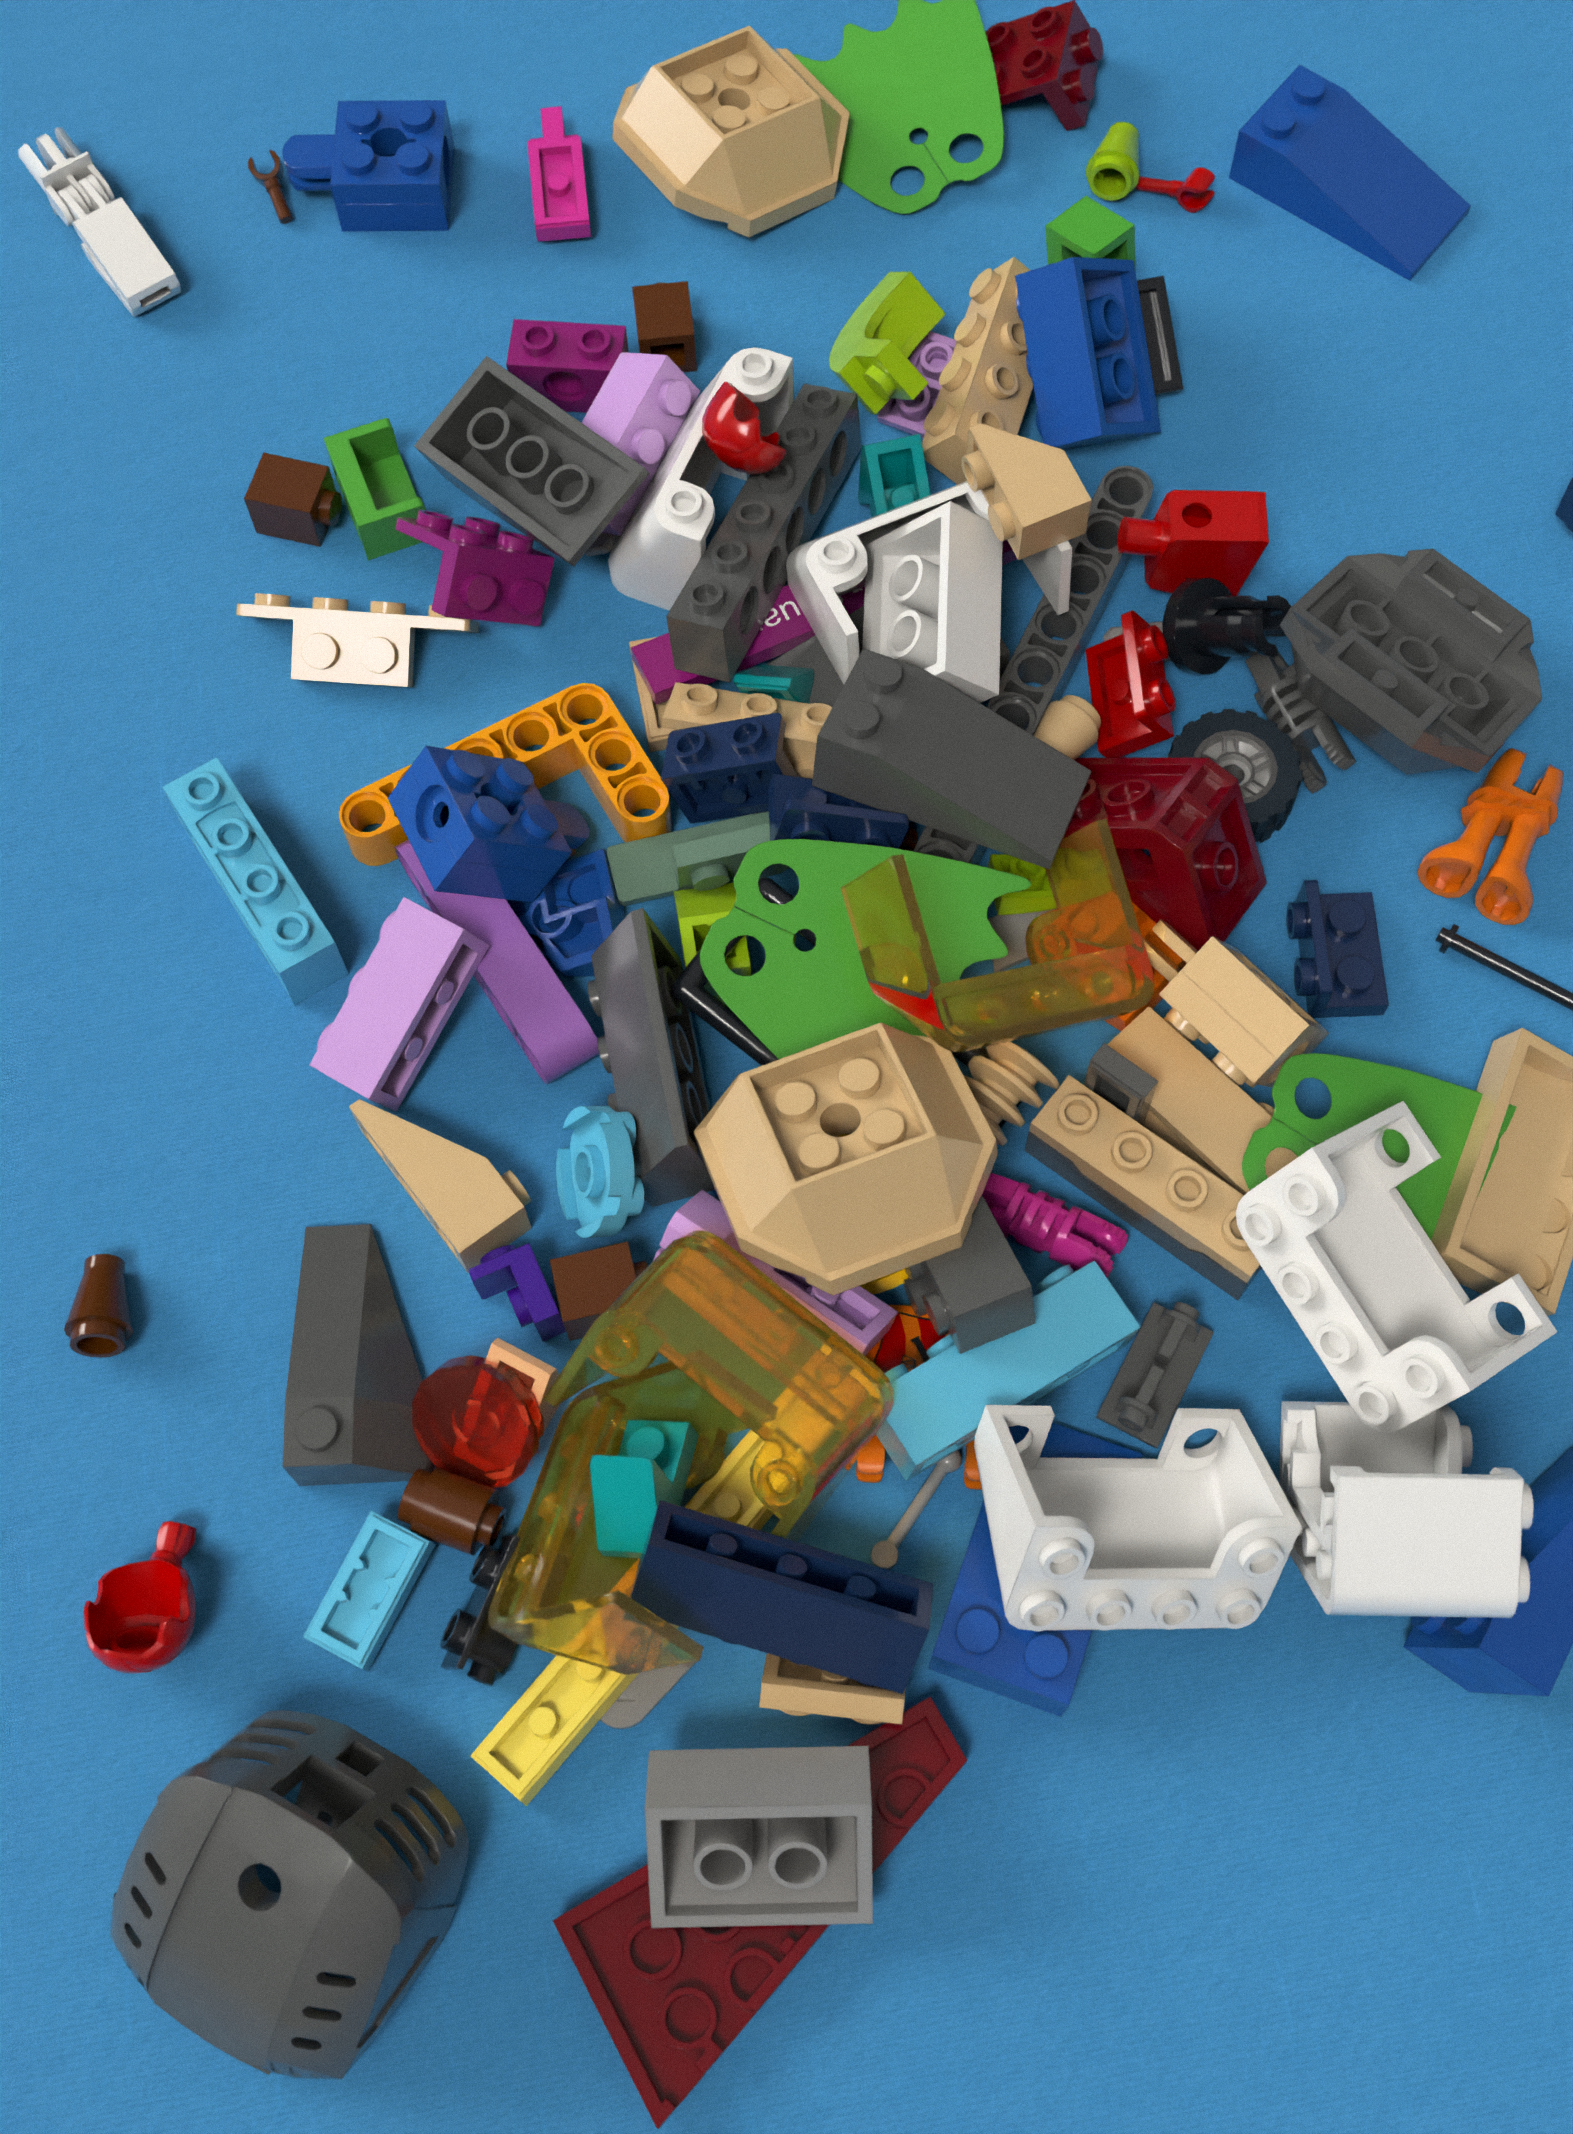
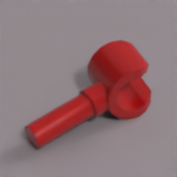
[1135,167,1215,213]

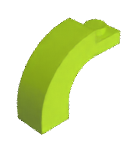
[829,272,946,415]

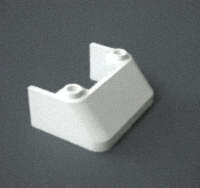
[786,481,1072,684]

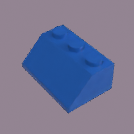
[1015,257,1161,449]

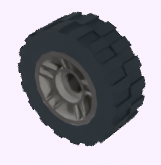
[1167,709,1303,843]

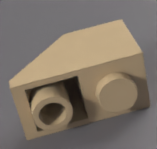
[961,423,1092,560]

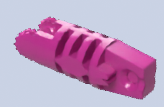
[982,1173,1129,1278]

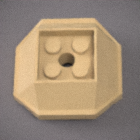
[612,26,850,238]
[694,1023,998,1295]

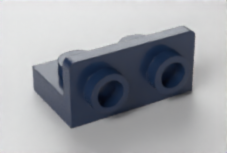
[661,713,799,824]
[767,774,909,849]
[1286,880,1389,1018]

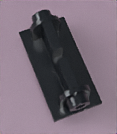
[440,1535,549,1687]

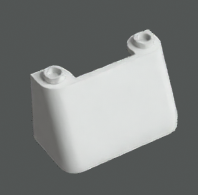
[608,347,794,611]

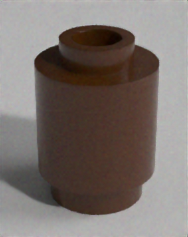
[398,1468,506,1556]

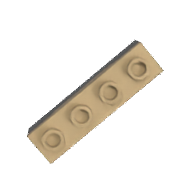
[1025,1075,1262,1301]

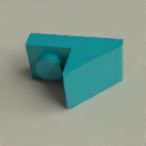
[858,434,931,517]
[590,1420,699,1559]

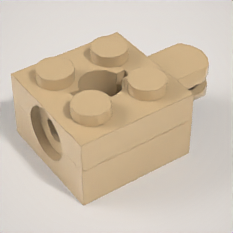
[1135,919,1329,1088]

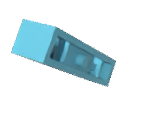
[163,757,349,1005]

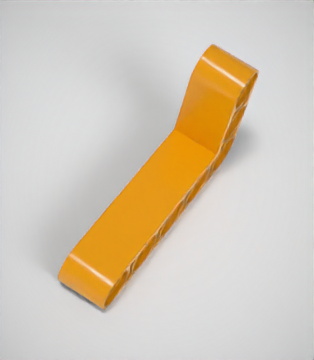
[339,683,673,866]

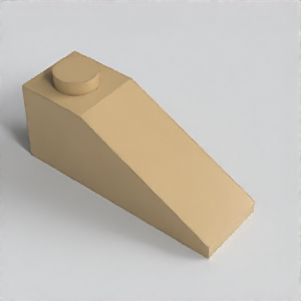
[349,1099,532,1273]

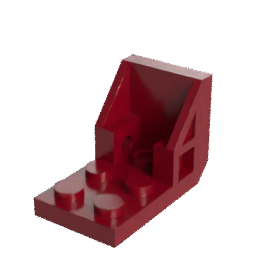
[1060,758,1267,951]

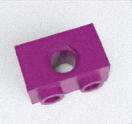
[506,319,629,413]

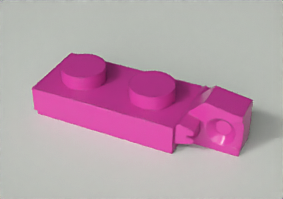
[527,106,591,242]

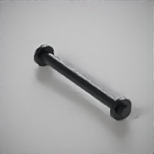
[1435,924,1573,1011]

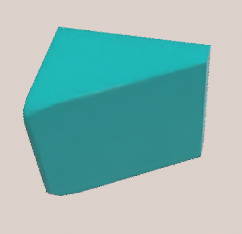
[733,665,815,704]

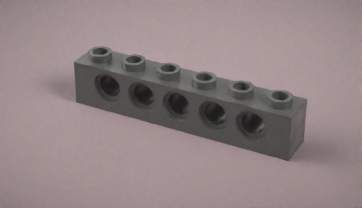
[666,384,861,682]

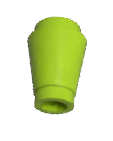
[1086,122,1139,201]

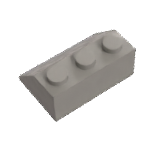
[645,1746,873,1928]

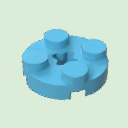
[556,1106,644,1238]

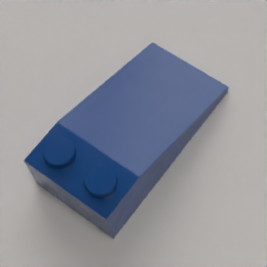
[1229,65,1471,281]
[928,1423,1143,1717]
[1403,1447,1573,1696]

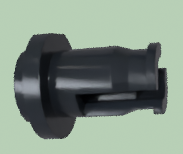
[1162,578,1292,674]

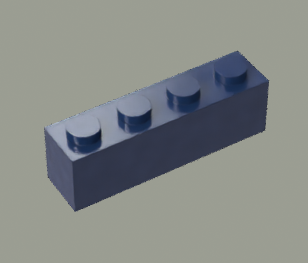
[626,1500,933,1694]

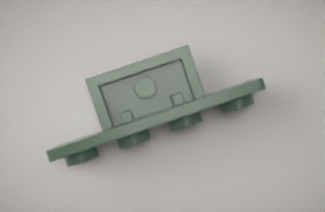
[606,811,790,906]

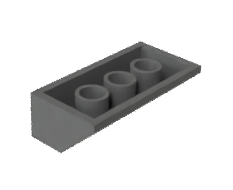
[588,908,715,1207]

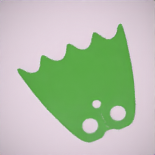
[793,0,1004,214]
[700,839,1031,1059]
[1242,1053,1517,1240]

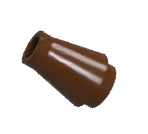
[64,1254,133,1358]

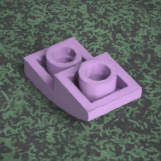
[877,331,956,438]

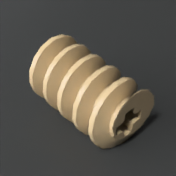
[963,1037,1059,1147]

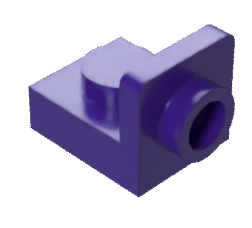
[468,1243,566,1342]

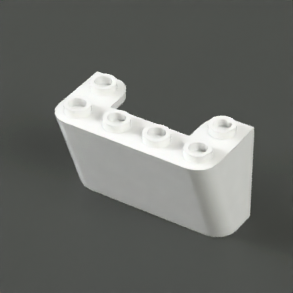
[1236,1101,1557,1433]
[974,1405,1302,1631]

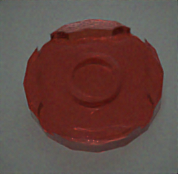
[412,1355,544,1488]

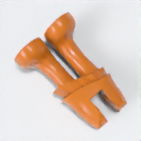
[1417,748,1564,925]

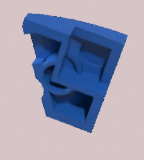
[506,849,625,977]

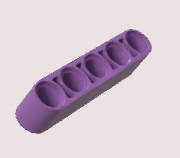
[394,840,599,1085]

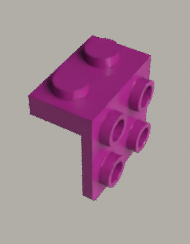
[395,510,555,626]

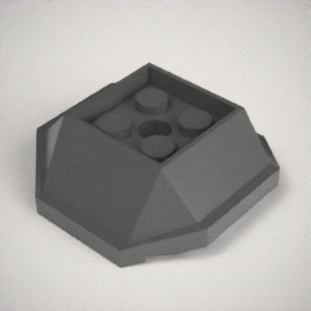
[1280,549,1542,775]

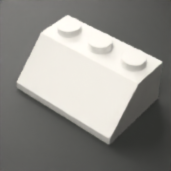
[862,501,1003,703]

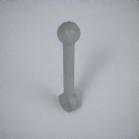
[871,1450,962,1570]

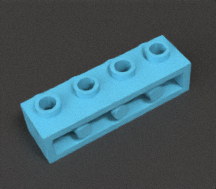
[862,1260,1141,1482]

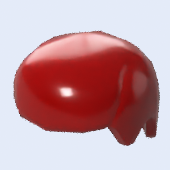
[702,382,787,475]

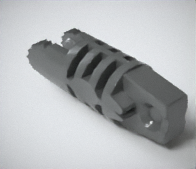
[1246,652,1356,794]

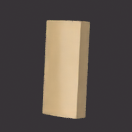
[1431,1028,1573,1316]

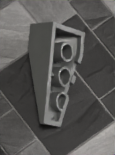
[283,1224,435,1486]

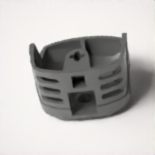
[110,1710,469,2079]

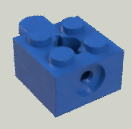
[282,100,455,232]
[388,746,589,902]

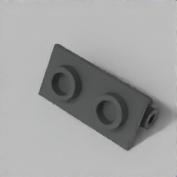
[1096,1302,1214,1449]

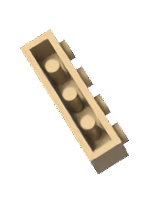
[922,257,1033,485]

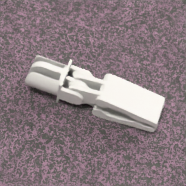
[18,127,181,317]

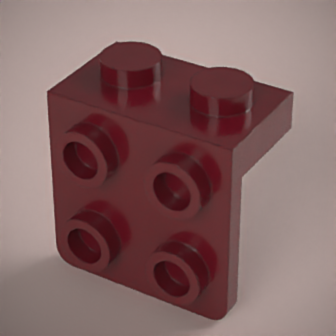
[985,0,1103,131]

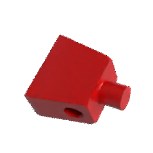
[1117,490,1269,596]

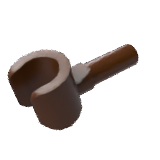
[248,150,293,224]

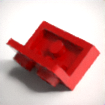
[1085,610,1176,758]

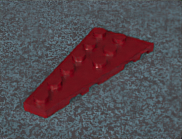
[552,1697,967,2130]

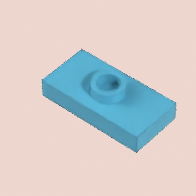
[303,1511,435,1671]

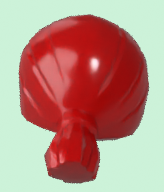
[83,1521,197,1674]

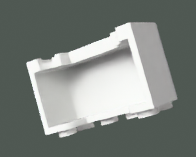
[1279,1401,1533,1618]

